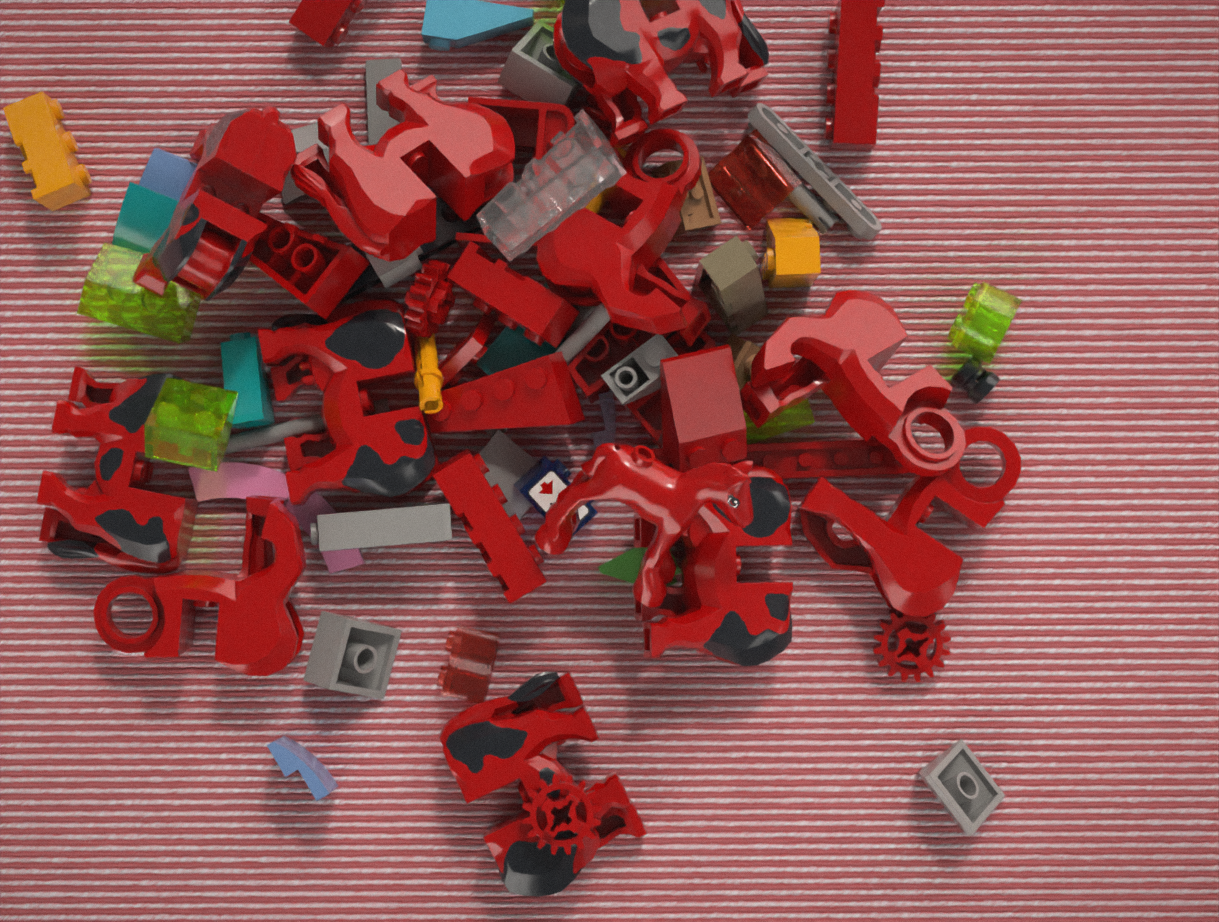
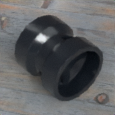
[950,355,1000,404]

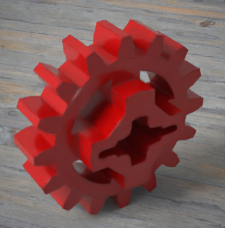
[404,259,456,338]
[872,608,951,683]
[522,773,602,855]

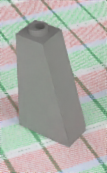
[310,503,452,552]

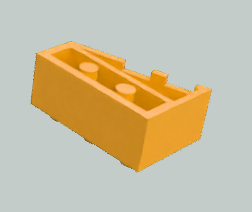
[3,91,92,211]
[761,217,821,289]

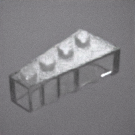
[476,108,627,261]

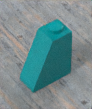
[220,332,275,429]

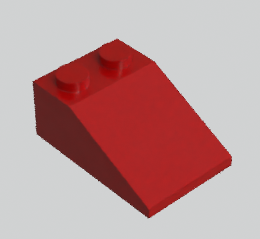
[660,344,747,472]

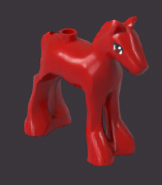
[534,443,754,608]

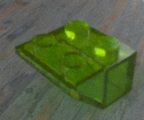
[145,377,238,472]

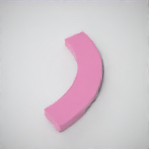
[188,462,366,574]

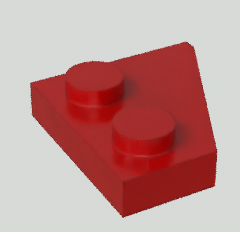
[438,313,496,389]

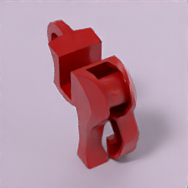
[536,129,711,347]
[740,290,966,477]
[797,427,1021,617]
[93,495,307,676]

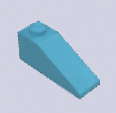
[421,0,535,51]

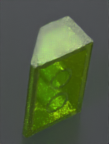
[77,242,201,344]

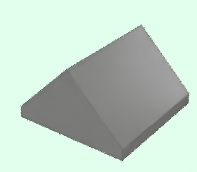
[917,739,1005,835]

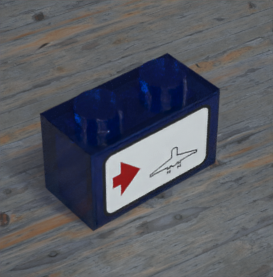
[513,456,598,535]

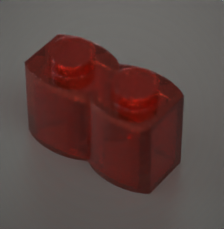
[437,625,501,704]

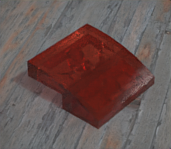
[708,129,802,231]

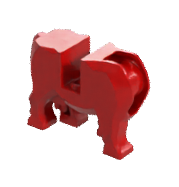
[290,69,515,262]

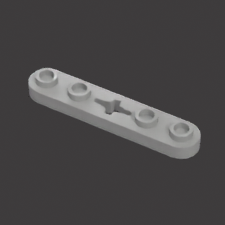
[747,103,882,240]

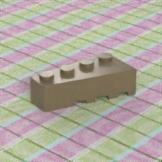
[694,235,769,336]

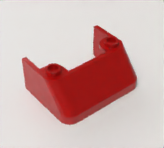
[455,96,575,252]

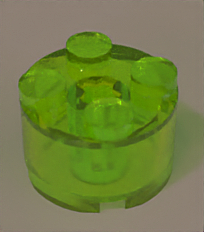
[947,281,1022,364]

